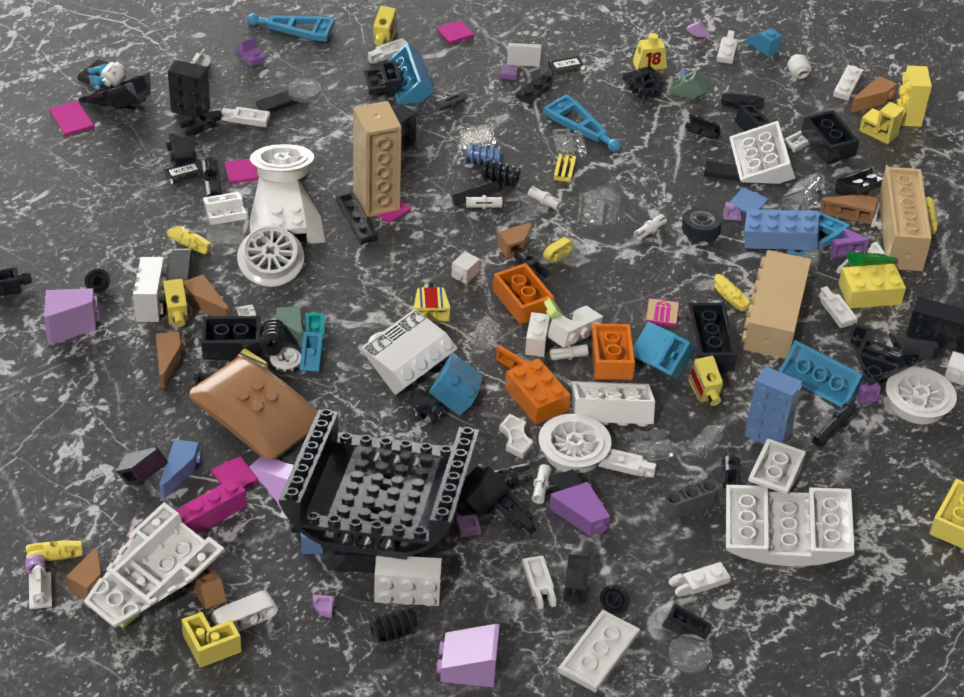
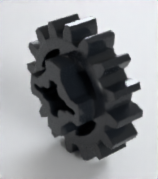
[627,68,664,99]

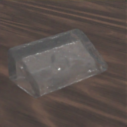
[458,123,496,149]
[469,316,501,352]
[687,425,725,459]

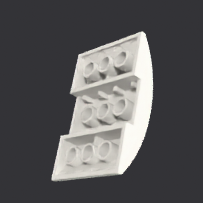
[726,485,854,566]

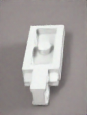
[717,30,737,64]
[368,38,407,64]
[222,107,270,127]
[819,286,858,328]
[598,449,656,478]

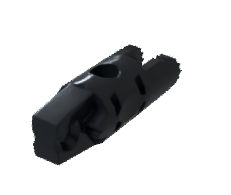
[721,93,764,109]
[179,110,222,136]
[514,247,549,279]
[722,447,741,489]
[494,462,532,486]

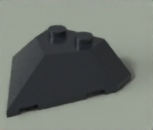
[78,72,151,108]
[848,323,923,385]

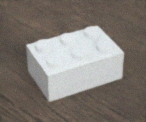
[374,556,442,606]

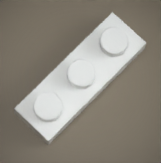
[833,65,863,101]

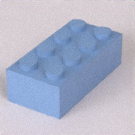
[744,209,819,250]
[745,366,803,445]

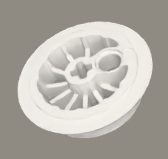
[250,144,314,182]
[237,226,304,287]
[886,367,957,424]
[539,414,611,474]

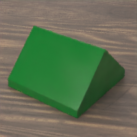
[846,252,896,267]

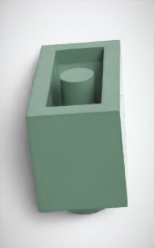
[669,69,710,99]
[273,306,303,346]

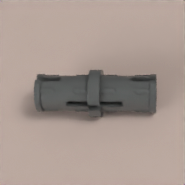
[434,90,467,111]

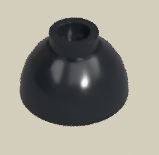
[84,268,110,294]
[600,584,630,614]

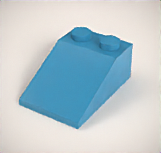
[429,352,483,416]

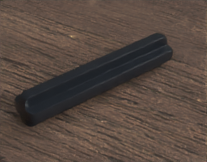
[452,181,500,205]

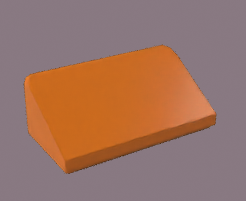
[496,345,528,369]

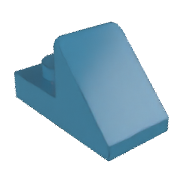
[300,332,323,373]

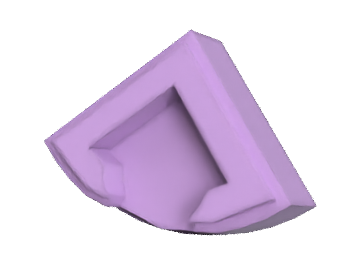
[686,20,709,37]
[724,202,741,221]
[313,594,335,618]

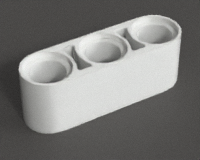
[211,590,278,632]

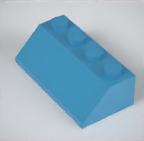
[388,42,434,105]
[779,340,866,407]

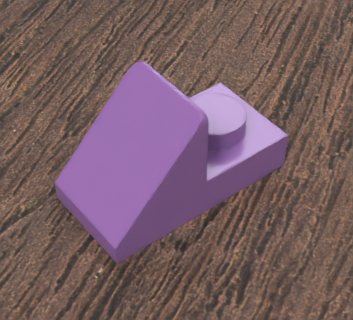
[235,37,265,66]
[830,229,869,258]

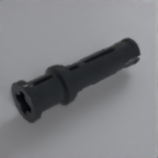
[812,402,858,447]

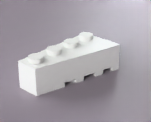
[133,257,168,322]

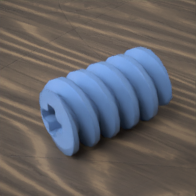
[466,142,503,165]

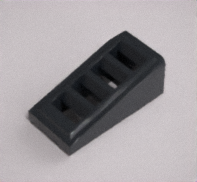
[662,603,712,642]

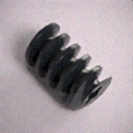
[482,159,521,188]
[260,319,286,356]
[368,606,417,643]

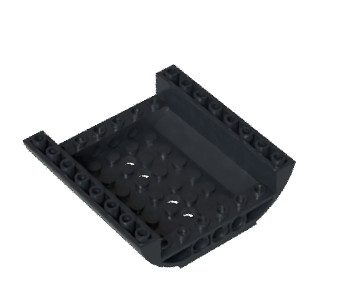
[279,409,479,560]

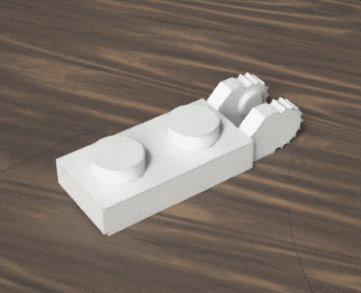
[522,556,557,609]
[669,562,731,597]

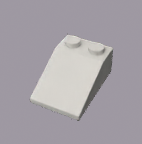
[748,438,806,494]

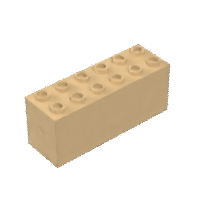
[353,101,401,217]
[878,167,931,271]
[742,250,811,359]

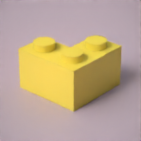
[859,102,905,144]
[181,612,241,668]

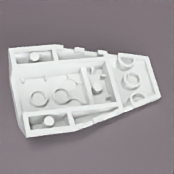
[249,177,325,247]
[84,502,225,628]

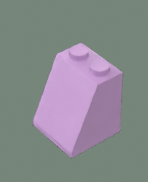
[44,289,100,345]
[437,624,500,687]

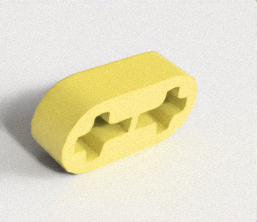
[543,237,574,263]

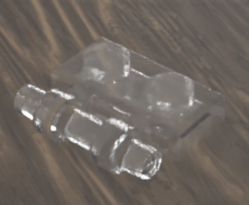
[552,129,587,156]
[626,428,673,461]

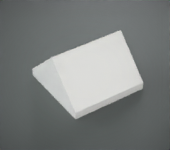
[507,43,541,67]

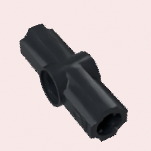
[202,157,222,197]

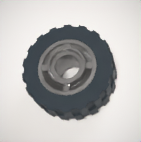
[682,207,722,242]

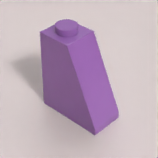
[550,482,610,536]

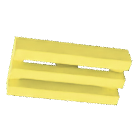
[554,154,576,182]

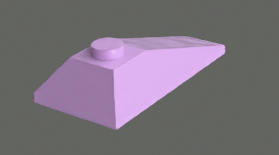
[249,457,294,511]

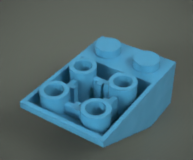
[633,321,696,381]

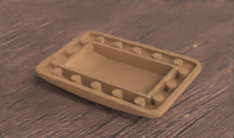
[190,356,318,460]

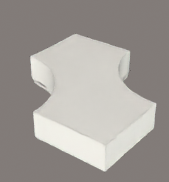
[499,414,533,459]

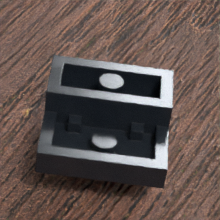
[363,60,402,98]
[835,167,883,196]
[459,464,510,517]

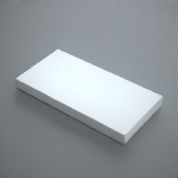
[558,609,640,693]

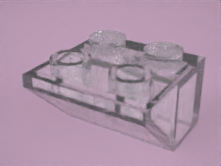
[781,172,822,211]
[577,183,621,228]

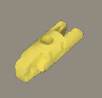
[925,197,938,235]
[167,226,211,254]
[714,274,750,311]
[26,540,83,561]

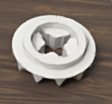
[270,347,301,372]

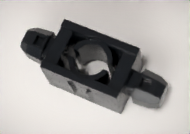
[0,267,32,297]

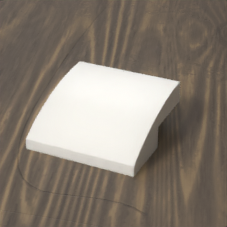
[203,192,247,225]

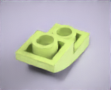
[544,298,564,320]

